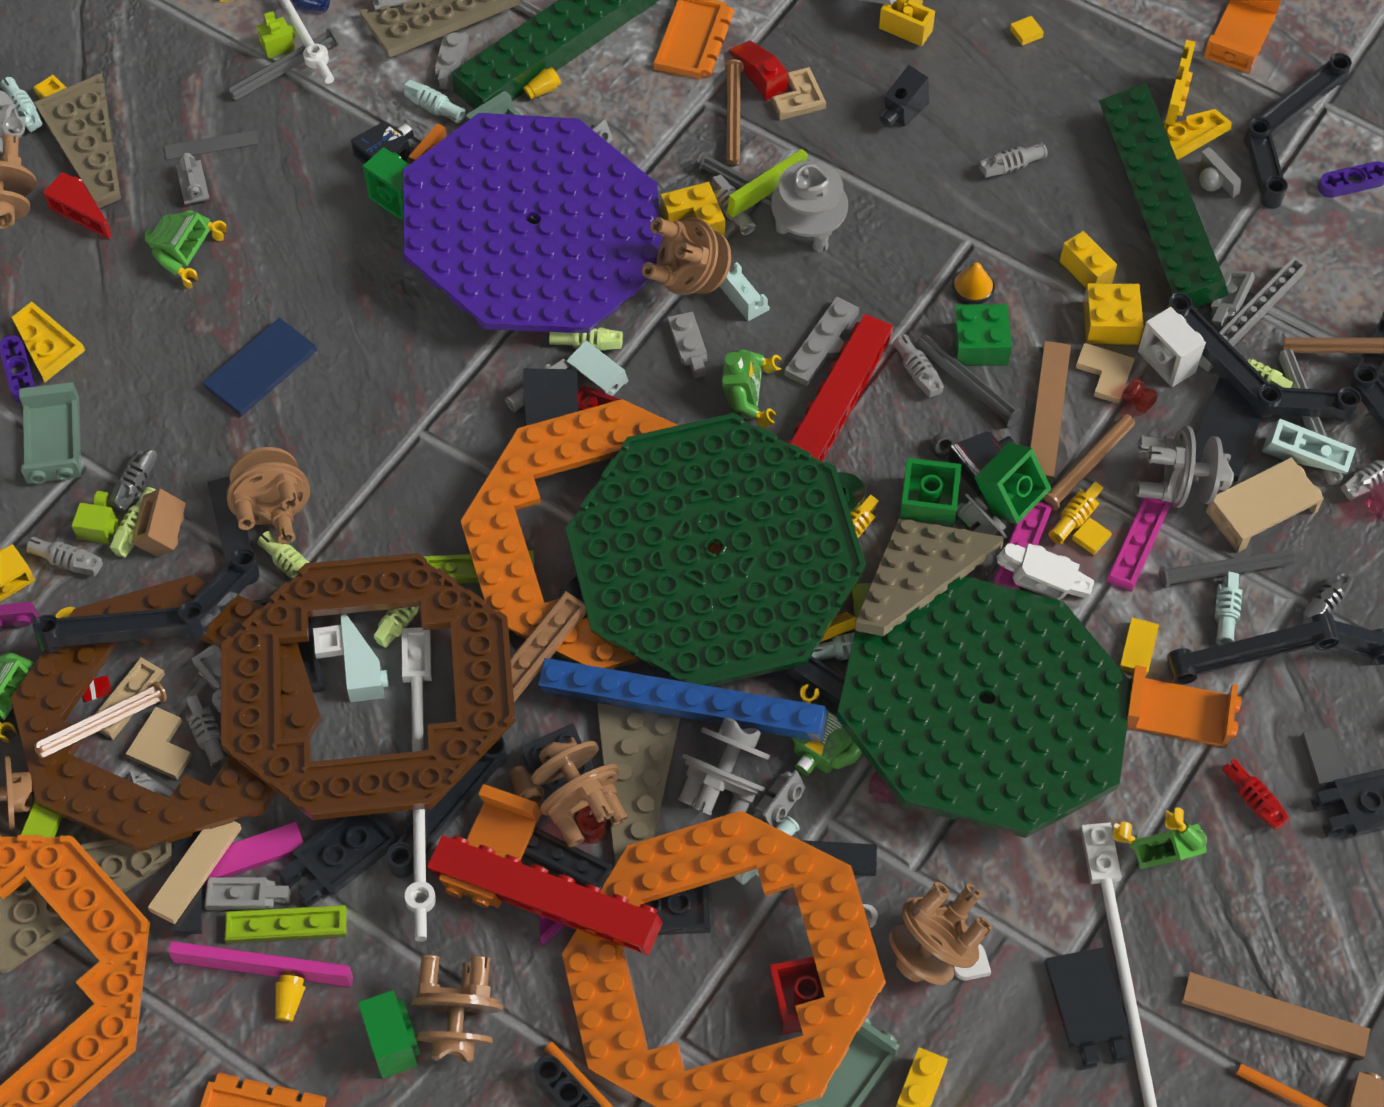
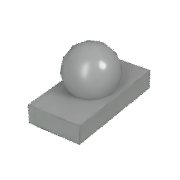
[1199,147,1241,198]

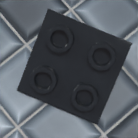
[521,723,594,800]

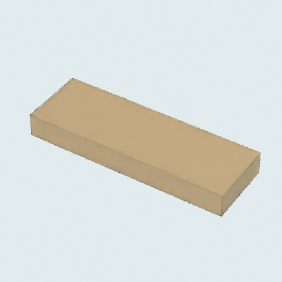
[96,657,165,740]

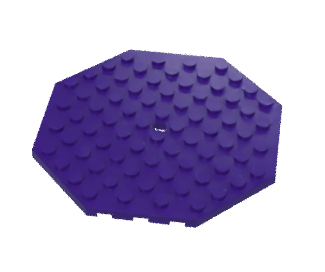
[403,113,662,334]

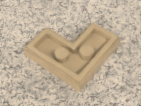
[771,67,826,120]
[1076,343,1135,404]
[126,707,192,780]

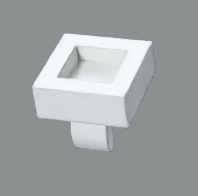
[313,625,344,659]

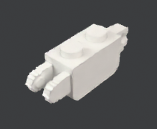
[996,543,1094,600]

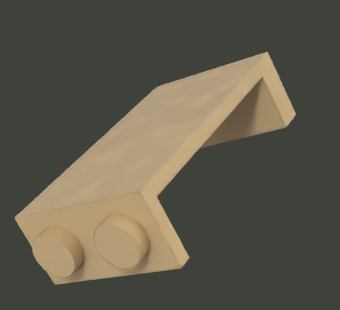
[1206,457,1324,553]

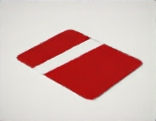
[83,675,112,702]

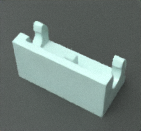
[720,262,770,321]
[567,340,628,396]

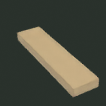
[148,821,242,924]

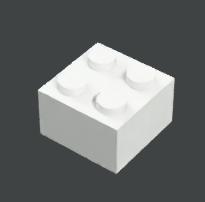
[1138,307,1206,387]

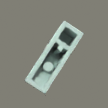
[1262,419,1356,474]
[341,614,389,702]

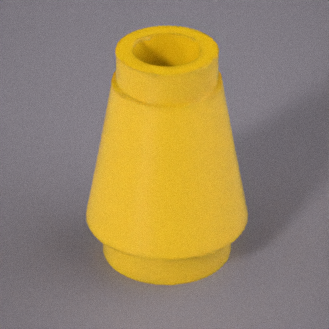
[523,67,561,100]
[275,975,306,1022]

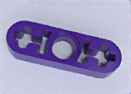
[1318,161,1384,198]
[0,335,36,403]

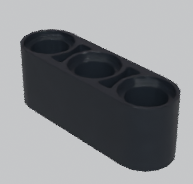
[534,1055,601,1107]

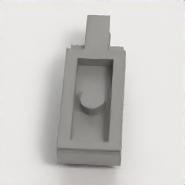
[435,32,469,90]
[1211,270,1255,332]
[668,311,707,378]
[205,877,291,910]

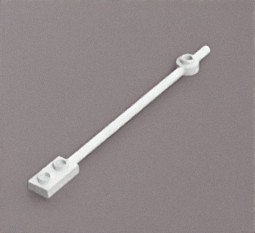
[279,0,334,84]
[402,628,436,942]
[1080,822,1157,1107]

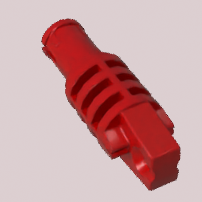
[1222,758,1289,831]

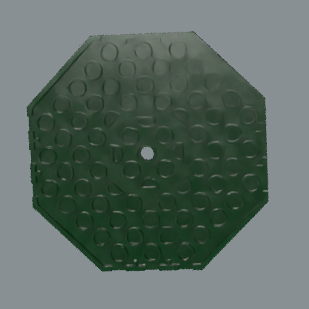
[565,413,866,687]
[836,576,1132,838]

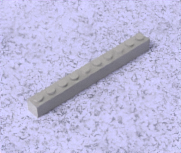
[1199,256,1307,372]

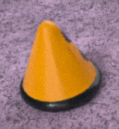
[951,262,995,304]

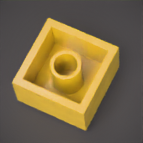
[1083,283,1144,345]

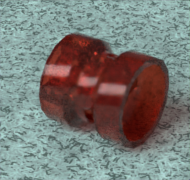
[1121,378,1159,414]
[577,806,607,844]

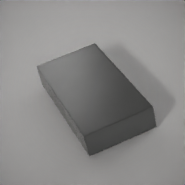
[1301,728,1347,788]

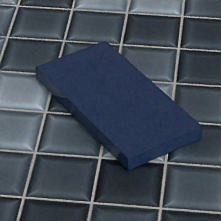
[203,317,317,417]

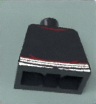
[948,431,1016,496]

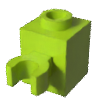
[256,11,297,59]
[72,491,119,545]

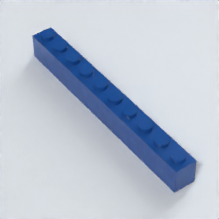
[539,658,828,743]

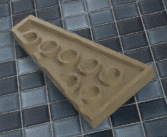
[359,0,520,58]
[34,73,121,209]
[597,702,681,865]

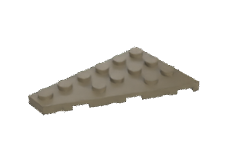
[856,519,1004,636]
[0,839,173,974]

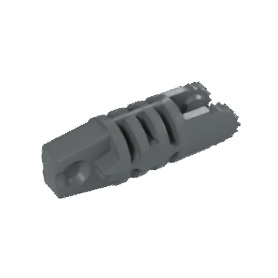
[108,449,158,512]
[1302,571,1353,624]

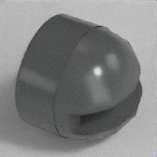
[931,433,955,456]

